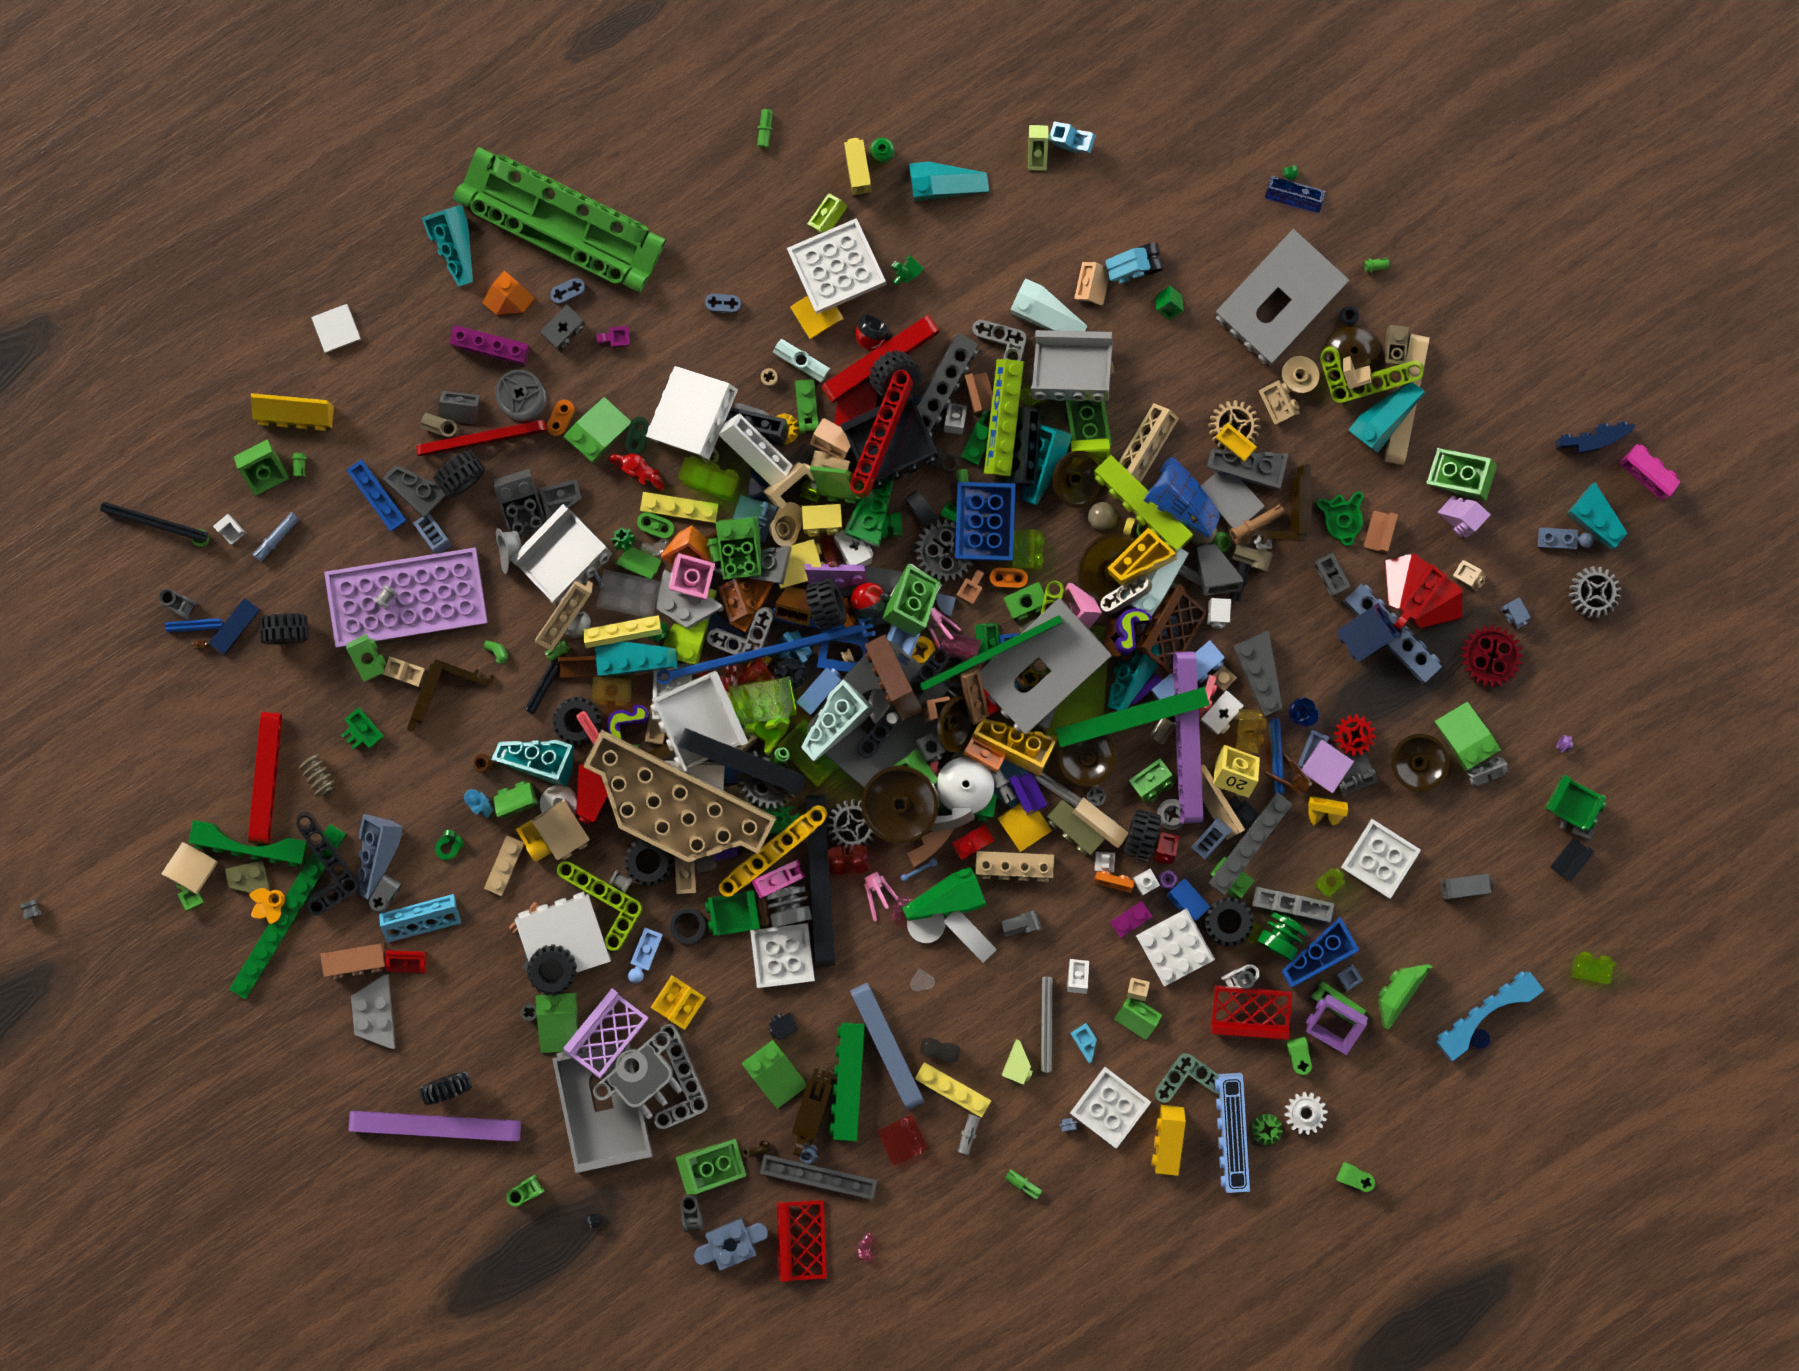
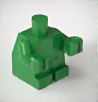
[891,255,924,286]

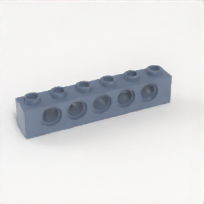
[1343,584,1442,684]

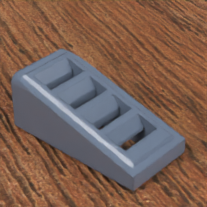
[413,513,452,554]
[1191,817,1232,860]

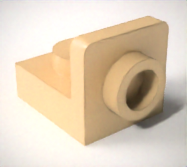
[1453,560,1486,591]

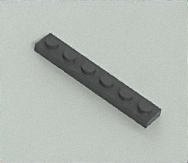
[1208,792,1292,895]
[760,1154,877,1200]

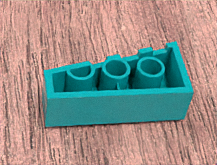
[595,641,678,677]

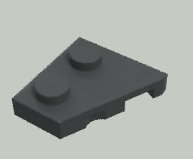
[540,479,582,520]

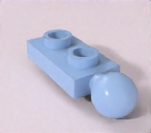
[628,927,663,984]

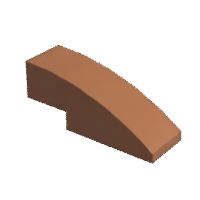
[907,828,954,867]

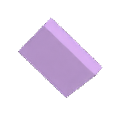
[1301,740,1354,793]

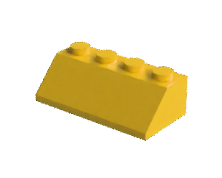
[251,393,334,431]

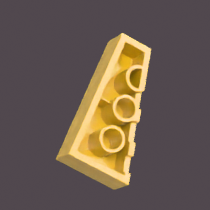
[973,719,1058,777]

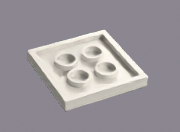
[1341,819,1421,899]
[1136,908,1215,986]
[750,923,815,988]
[1070,1066,1151,1149]

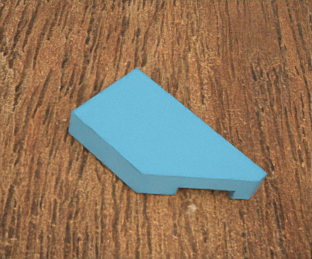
[1070,1023,1097,1064]

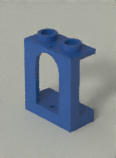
[817,630,871,672]

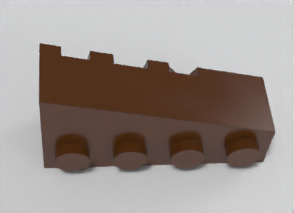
[864,635,923,721]

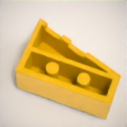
[1108,528,1177,586]
[1151,1105,1186,1176]

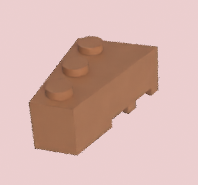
[320,943,386,979]

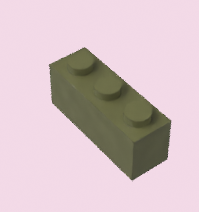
[1047,799,1105,856]

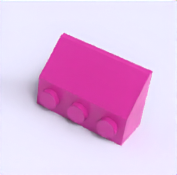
[1618,444,1680,501]

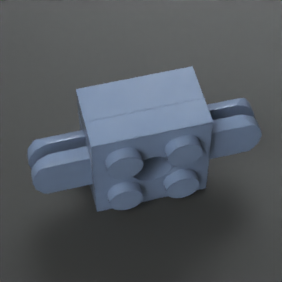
[694,1217,768,1270]

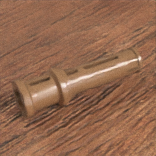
[1229,505,1285,544]

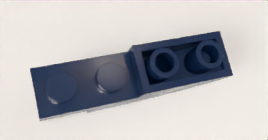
[1555,421,1635,454]

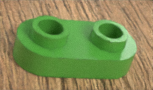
[637,512,674,539]

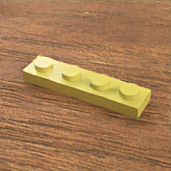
[640,492,719,524]
[583,615,662,648]
[915,1062,991,1118]

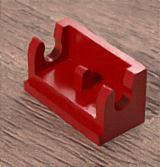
[385,950,427,973]

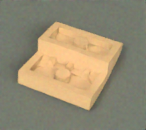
[161,842,218,895]

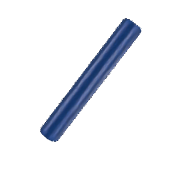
[1269,719,1285,794]

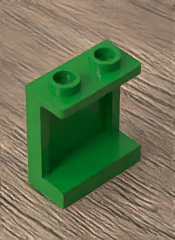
[1544,775,1607,831]
[705,891,761,936]

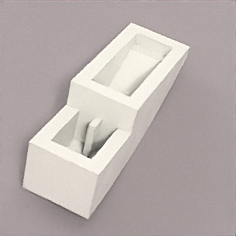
[943,911,997,963]

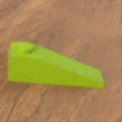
[663,589,717,664]

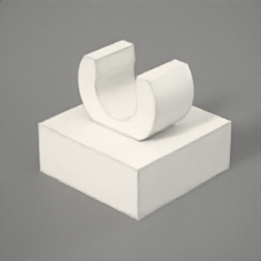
[1094,852,1115,872]

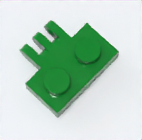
[341,707,384,750]

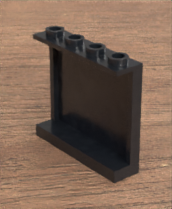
[841,393,940,490]

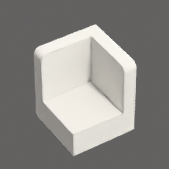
[213,514,246,545]

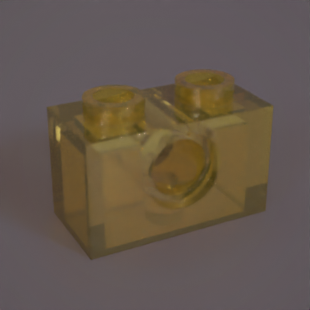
[592,677,633,706]
[1235,709,1266,753]

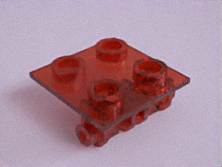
[737,657,781,703]
[828,845,869,875]
[877,1114,928,1166]

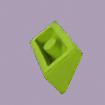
[807,193,847,233]
[1071,438,1110,462]

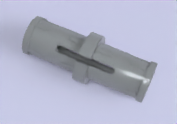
[989,768,1016,804]
[957,1114,980,1155]

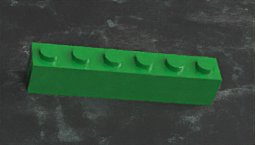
[830,1022,865,1141]

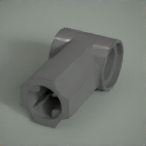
[1001,910,1042,937]

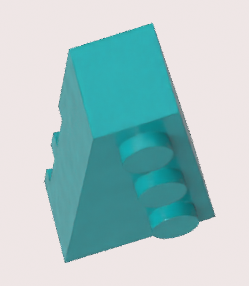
[1566,482,1627,550]

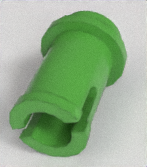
[1364,257,1389,273]
[292,453,307,477]
[707,538,721,563]
[545,640,571,662]
[770,747,789,766]

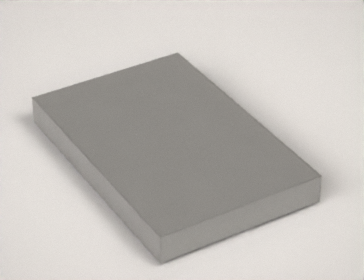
[1201,472,1264,529]

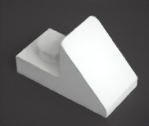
[1067,959,1089,994]

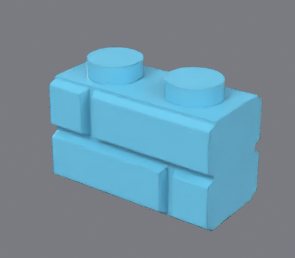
[1105,248,1150,284]

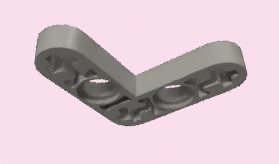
[972,320,1026,361]
[707,607,774,661]

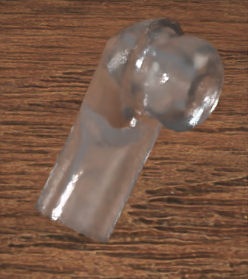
[641,539,669,556]

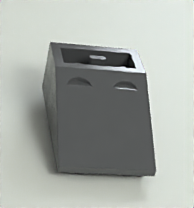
[493,469,546,536]

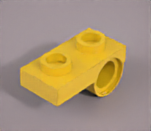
[516,820,552,862]

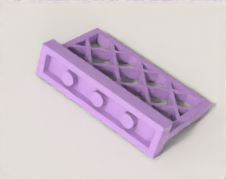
[563,989,649,1079]

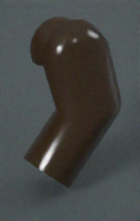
[742,1140,770,1158]

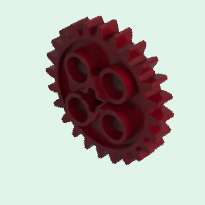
[1460,625,1523,687]

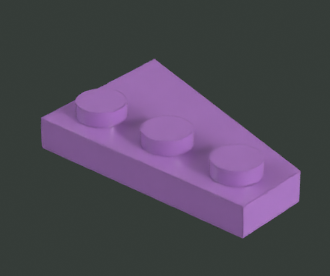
[804,564,867,588]

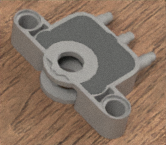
[593,1031,682,1119]

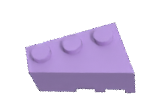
[1437,496,1491,538]

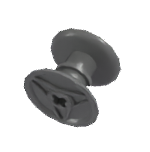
[495,369,547,422]

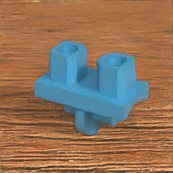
[779,630,813,664]
[464,789,494,818]

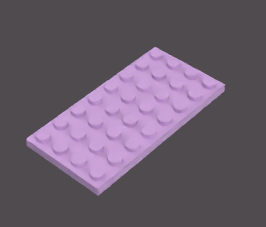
[324,547,488,648]

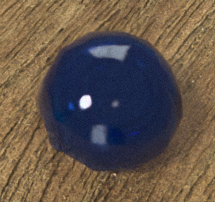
[1289,697,1320,727]

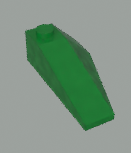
[902,868,986,921]

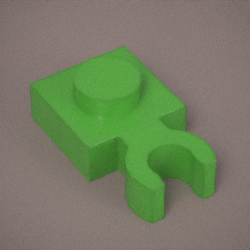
[175,883,204,912]

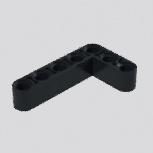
[296,811,358,916]

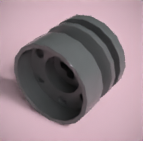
[766,886,812,928]

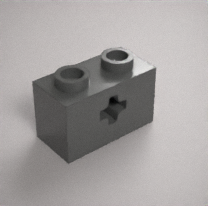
[540,305,585,350]

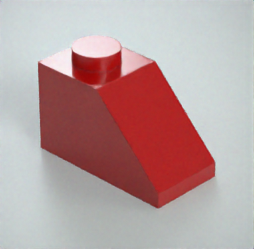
[952,824,994,860]

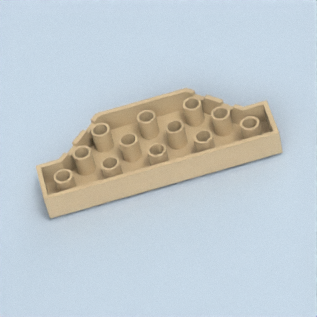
[584,730,776,862]

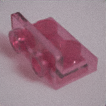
[939,632,981,659]

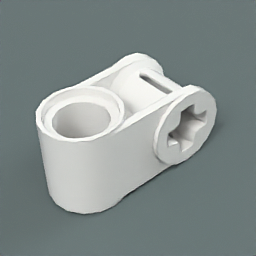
[1221,964,1259,994]

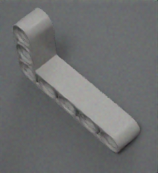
[654,1024,708,1129]

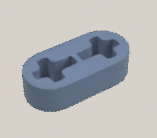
[550,278,585,305]
[705,294,741,314]

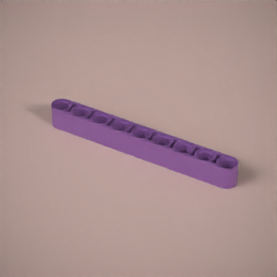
[1173,652,1203,824]
[348,1111,521,1141]

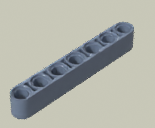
[850,982,925,1111]

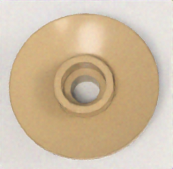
[1282,356,1319,393]

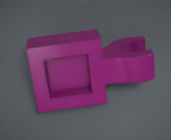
[596,326,630,348]

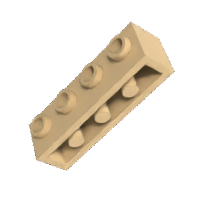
[975,851,1054,882]

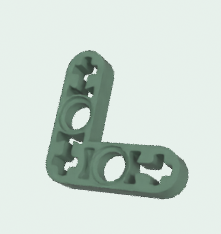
[1155,1053,1219,1103]

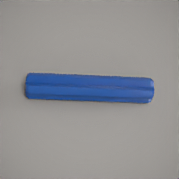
[165,618,223,633]

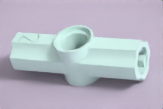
[773,339,830,383]

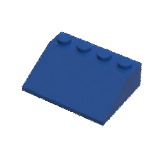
[955,482,1015,563]

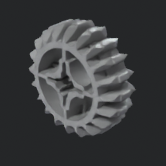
[1569,566,1621,618]
[827,799,876,851]

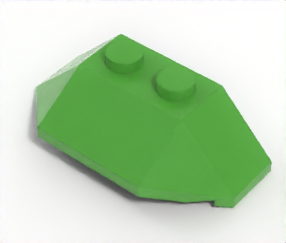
[1378,964,1433,1030]

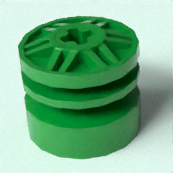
[1257,912,1308,961]

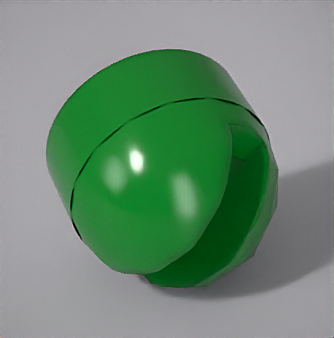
[1282,165,1299,180]

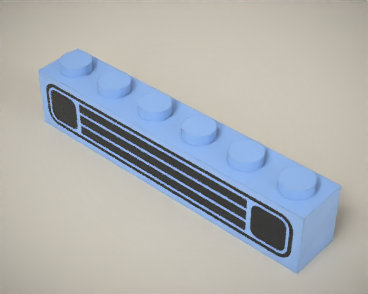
[1215,1073,1250,1193]

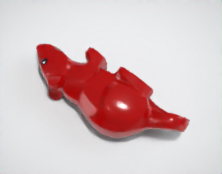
[608,454,664,490]

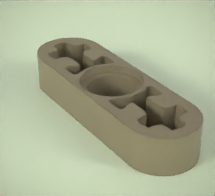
[1100,575,1152,615]

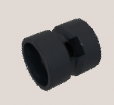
[1137,243,1165,276]

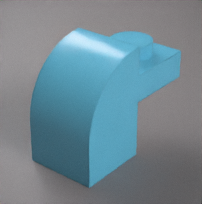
[1048,122,1096,153]

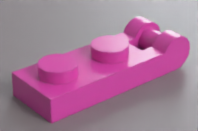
[752,859,806,898]

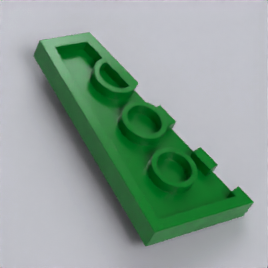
[844,480,894,547]

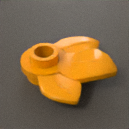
[249,888,285,924]

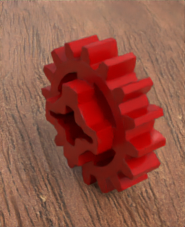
[1333,714,1376,756]

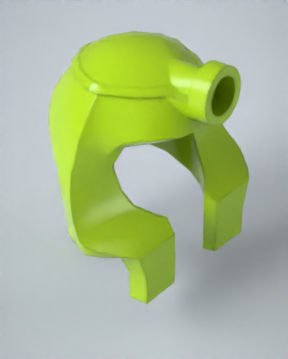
[743,698,790,755]

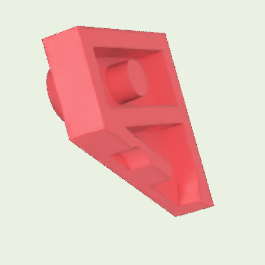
[1198,675,1217,720]

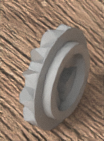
[1157,799,1184,830]

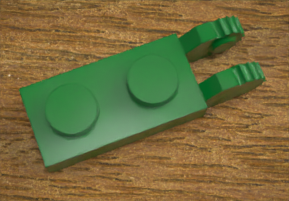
[961,410,989,465]

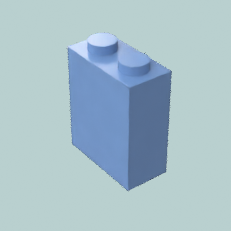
[796,668,842,717]

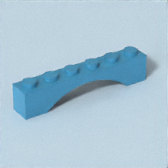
[1436,971,1544,1061]

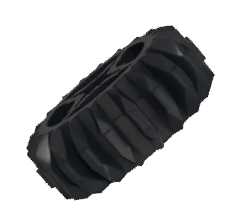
[419,1071,472,1105]

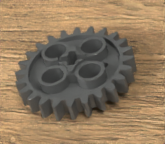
[914,519,973,582]
[736,749,795,811]

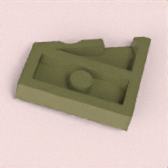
[225,860,271,893]

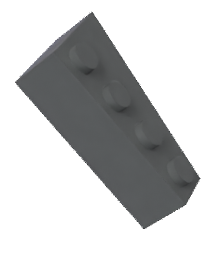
[1232,631,1283,718]

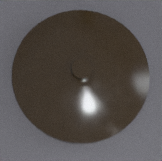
[1077,533,1136,610]
[861,765,939,843]

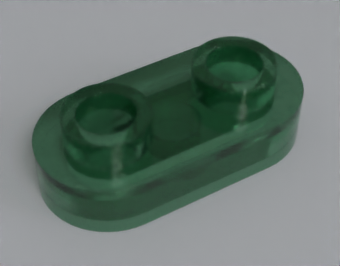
[625,417,650,455]

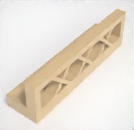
[1119,403,1179,483]
[535,580,593,651]
[1201,764,1245,840]

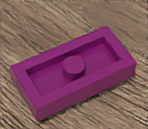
[1110,901,1152,938]

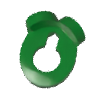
[435,830,464,860]

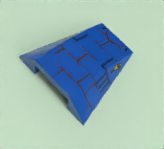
[1143,457,1221,538]

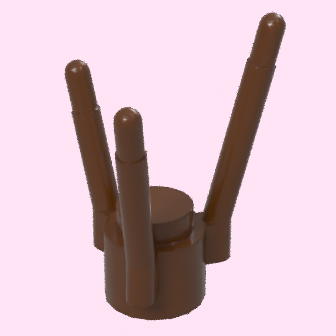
[1264,753,1313,793]

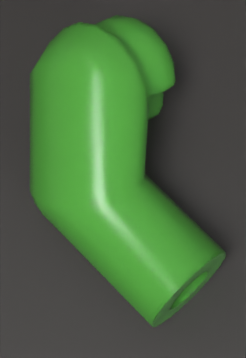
[484,640,508,664]

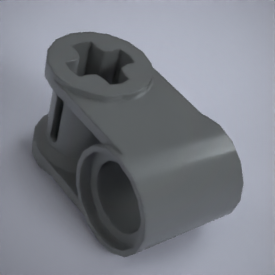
[158,589,198,620]
[369,874,402,912]
[680,1194,703,1233]

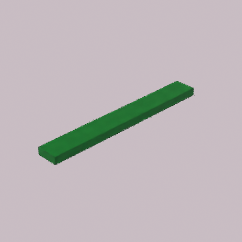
[920,615,1063,691]
[1055,687,1210,747]

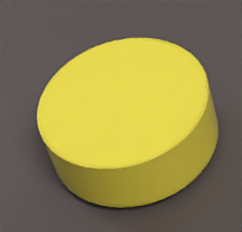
[1123,517,1136,537]

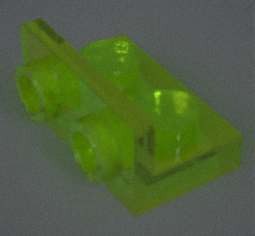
[1013,530,1044,570]
[1570,951,1616,985]

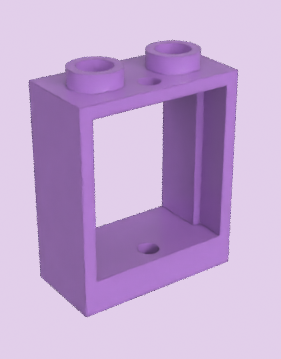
[1306,994,1368,1055]

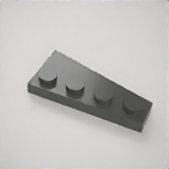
[1206,449,1289,490]
[713,546,792,585]
[827,560,903,597]

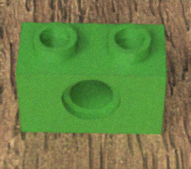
[1003,582,1048,621]
[346,634,386,682]

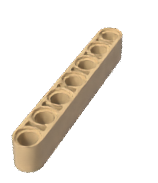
[1384,334,1429,465]

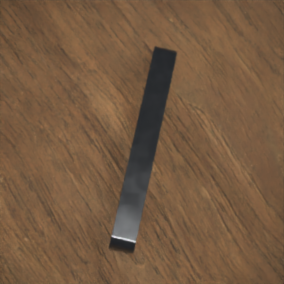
[806,794,835,967]

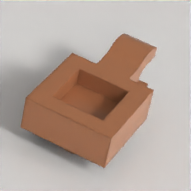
[957,570,984,604]

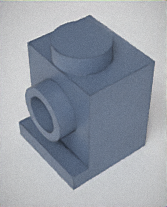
[1500,597,1531,629]

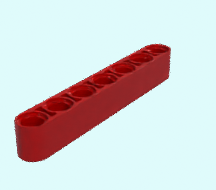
[821,315,940,403]
[850,370,913,498]
[248,712,282,845]

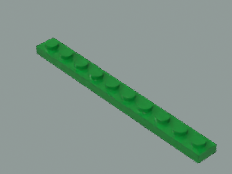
[229,824,347,999]

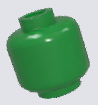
[870,137,895,165]

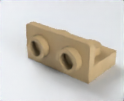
[1259,380,1300,425]

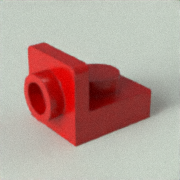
[1154,832,1179,864]

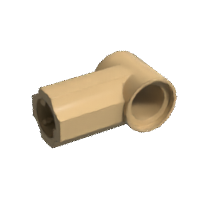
[811,451,850,470]

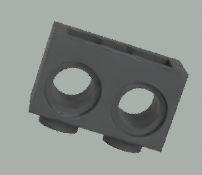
[1313,553,1351,597]

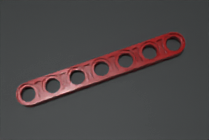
[416,420,546,456]

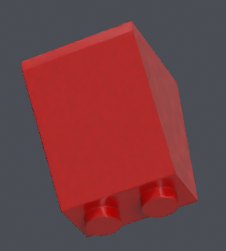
[577,764,609,825]

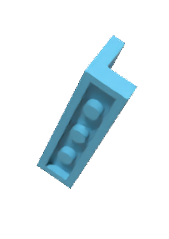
[379,894,461,943]

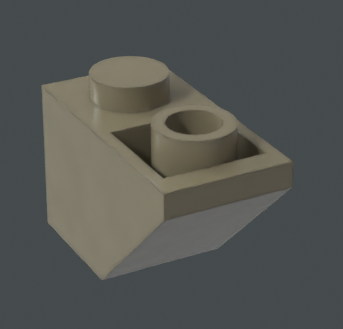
[1385,325,1409,365]

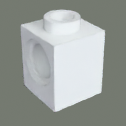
[1132,869,1160,895]

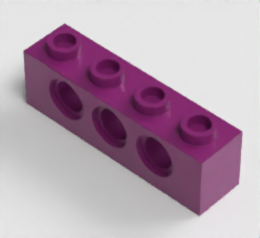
[449,325,530,366]

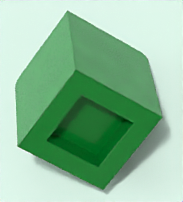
[1156,285,1183,321]

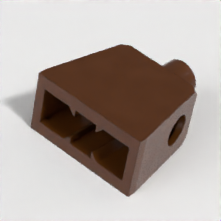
[774,584,811,626]

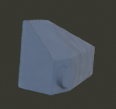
[357,814,403,899]

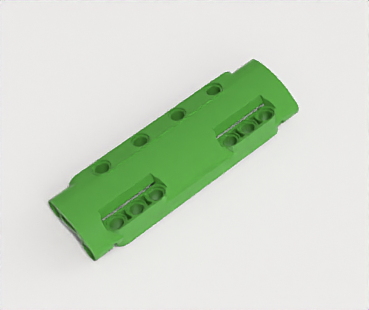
[453,147,666,293]

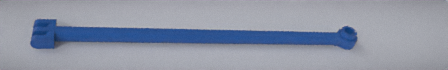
[656,617,876,685]

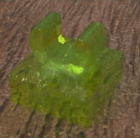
[800,479,820,503]

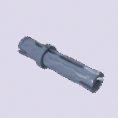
[253,512,300,562]

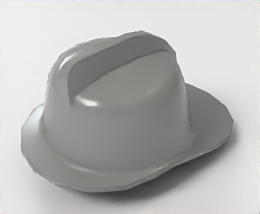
[496,528,522,574]

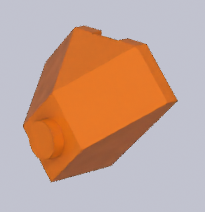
[482,271,536,316]
[661,526,715,566]

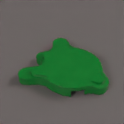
[1316,491,1364,547]

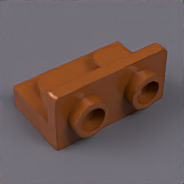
[718,578,758,623]

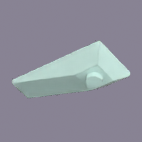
[1010,279,1087,331]
[1120,549,1189,616]
[801,680,875,761]

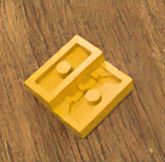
[790,296,844,339]
[998,803,1052,852]
[651,975,706,1030]

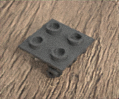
[1338,750,1378,797]

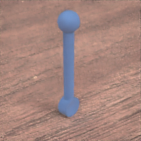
[901,859,937,882]

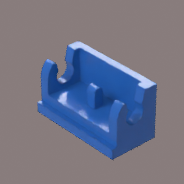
[1166,878,1210,922]

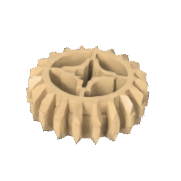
[1208,400,1260,450]

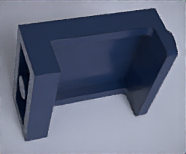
[1337,603,1400,662]

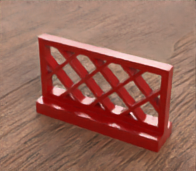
[1210,986,1293,1040]
[776,1200,827,1282]

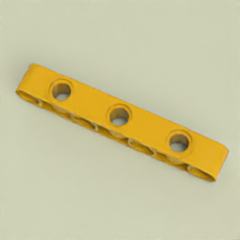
[719,805,827,897]

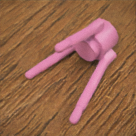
[926,607,961,656]
[864,872,899,922]

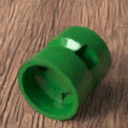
[881,512,903,538]

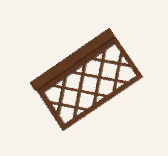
[1135,584,1208,674]

